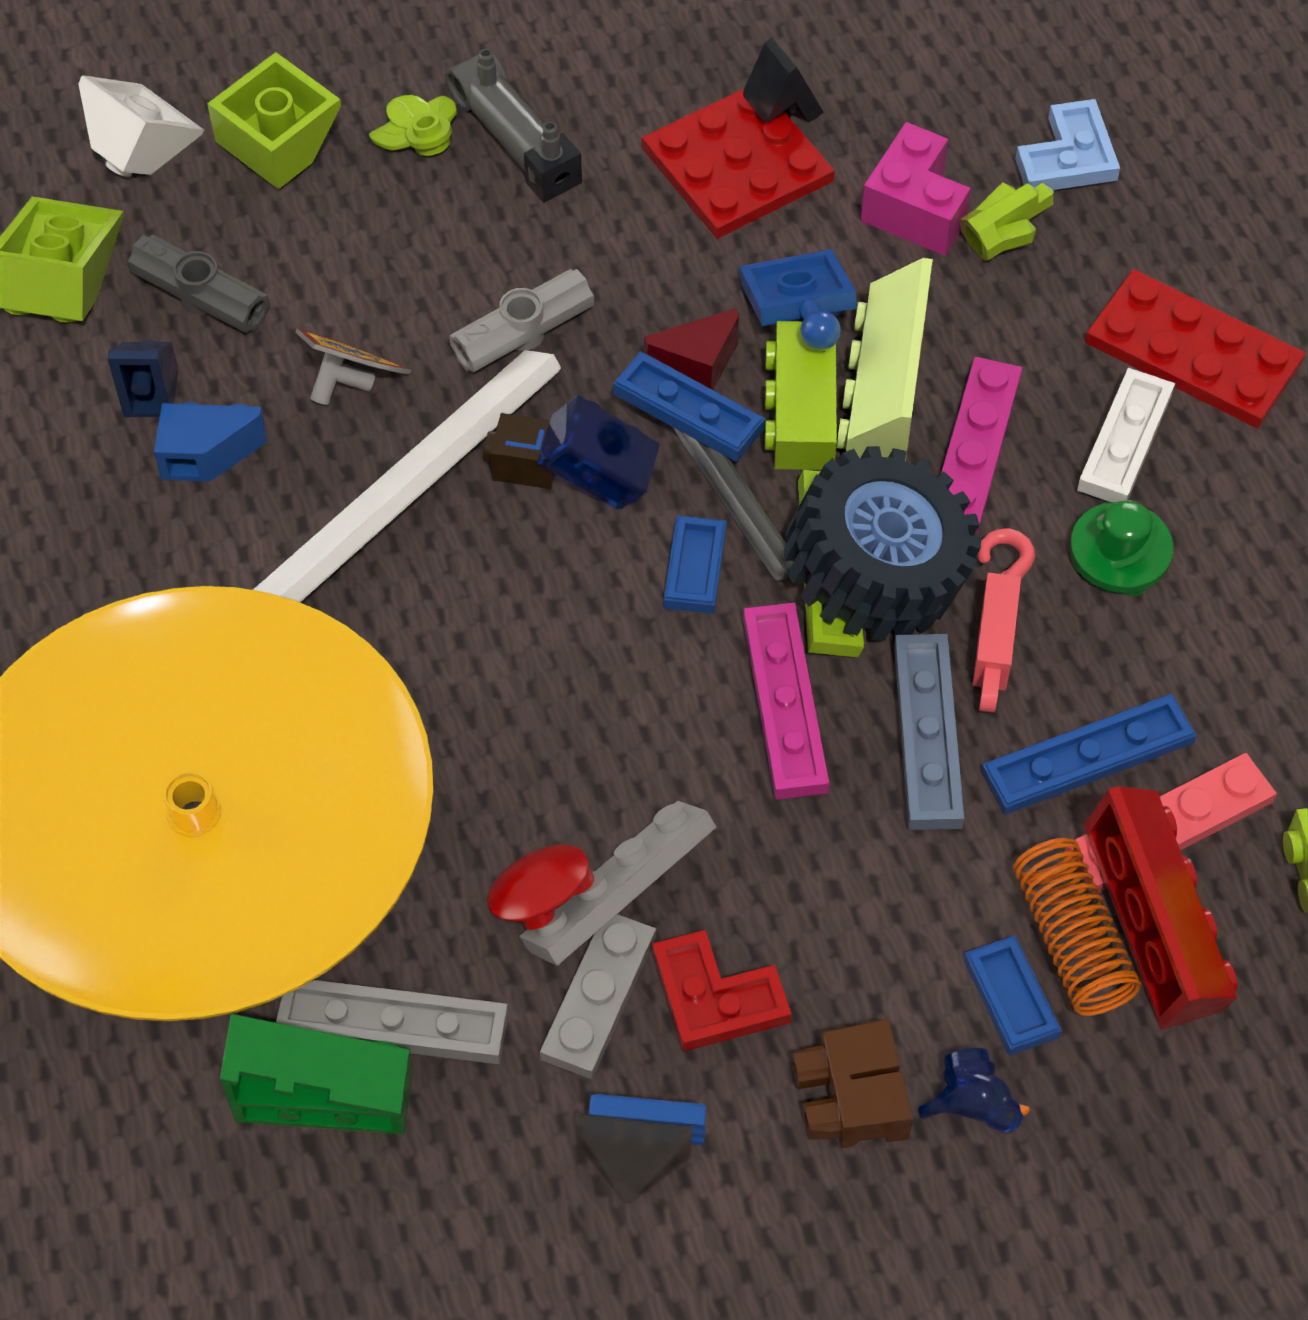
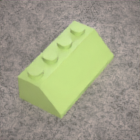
[837,258,933,461]

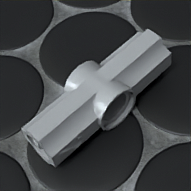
[449,269,594,372]

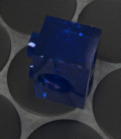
[537,395,660,510]

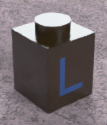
[484,413,561,489]

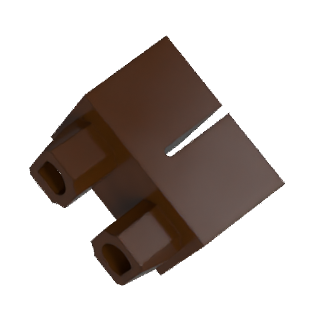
[792,1019,913,1149]

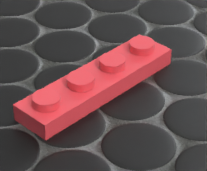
[1065,753,1277,893]

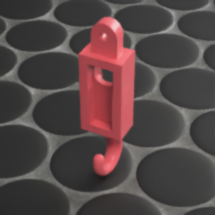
[972,528,1035,713]

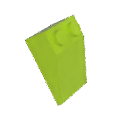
[0,196,124,322]

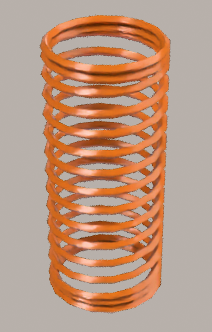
[1013,838,1141,1016]

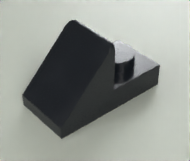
[743,37,824,123]

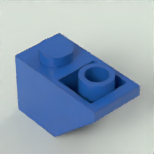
[154,402,267,482]

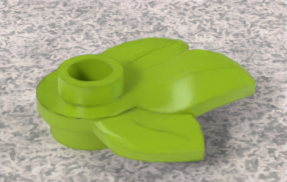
[369,95,457,156]

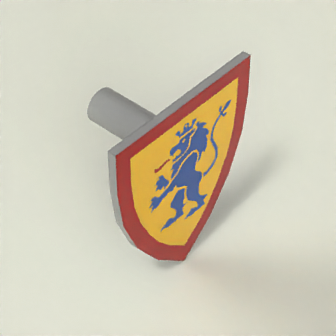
[295,328,412,405]

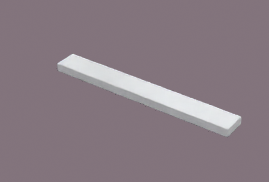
[253,350,561,602]

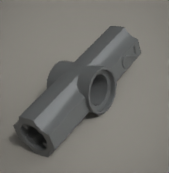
[128,235,270,333]

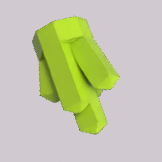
[960,182,1054,261]

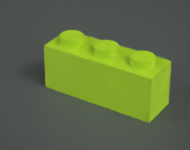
[765,321,837,470]

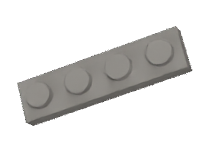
[519,801,717,966]
[276,980,509,1065]

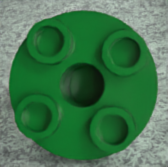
[1070,500,1173,596]

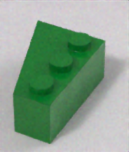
[220,1014,413,1134]

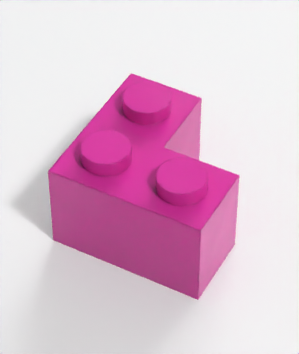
[861,122,971,256]

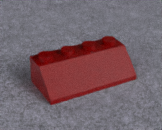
[1084,786,1238,1030]

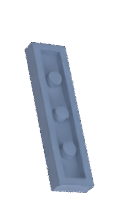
[894,634,964,830]

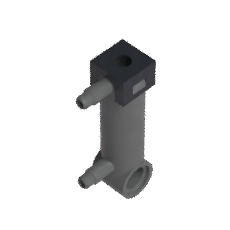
[445,49,582,203]

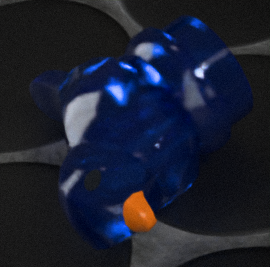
[918,1048,1030,1133]

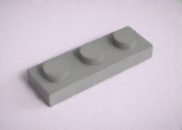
[540,914,656,1079]

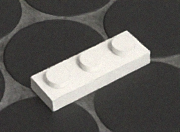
[1077,368,1175,502]

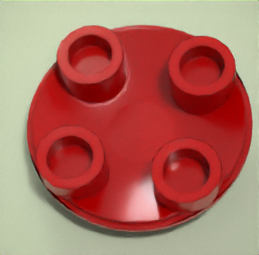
[487,844,594,930]

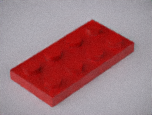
[1085,269,1306,429]

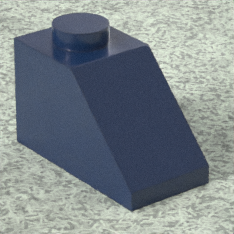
[107,340,179,417]

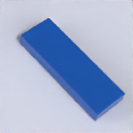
[613,351,765,462]

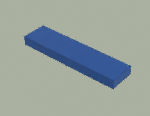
[981,693,1197,815]

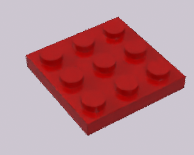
[642,89,835,239]

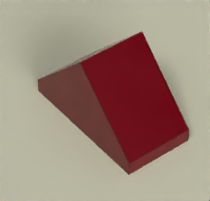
[644,308,739,390]

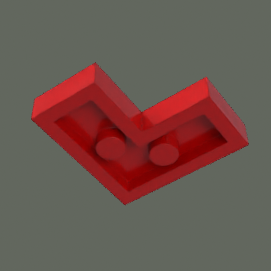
[652,930,792,1052]

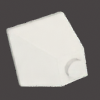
[78,75,204,177]

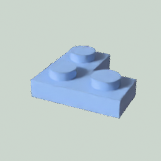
[1015,99,1120,190]

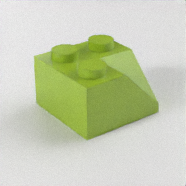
[207,52,341,190]

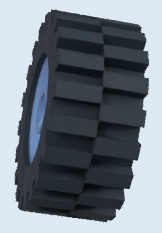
[784,446,981,641]

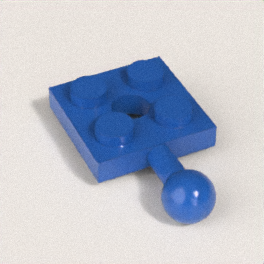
[739,249,857,350]

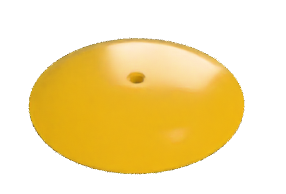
[0,586,434,1021]

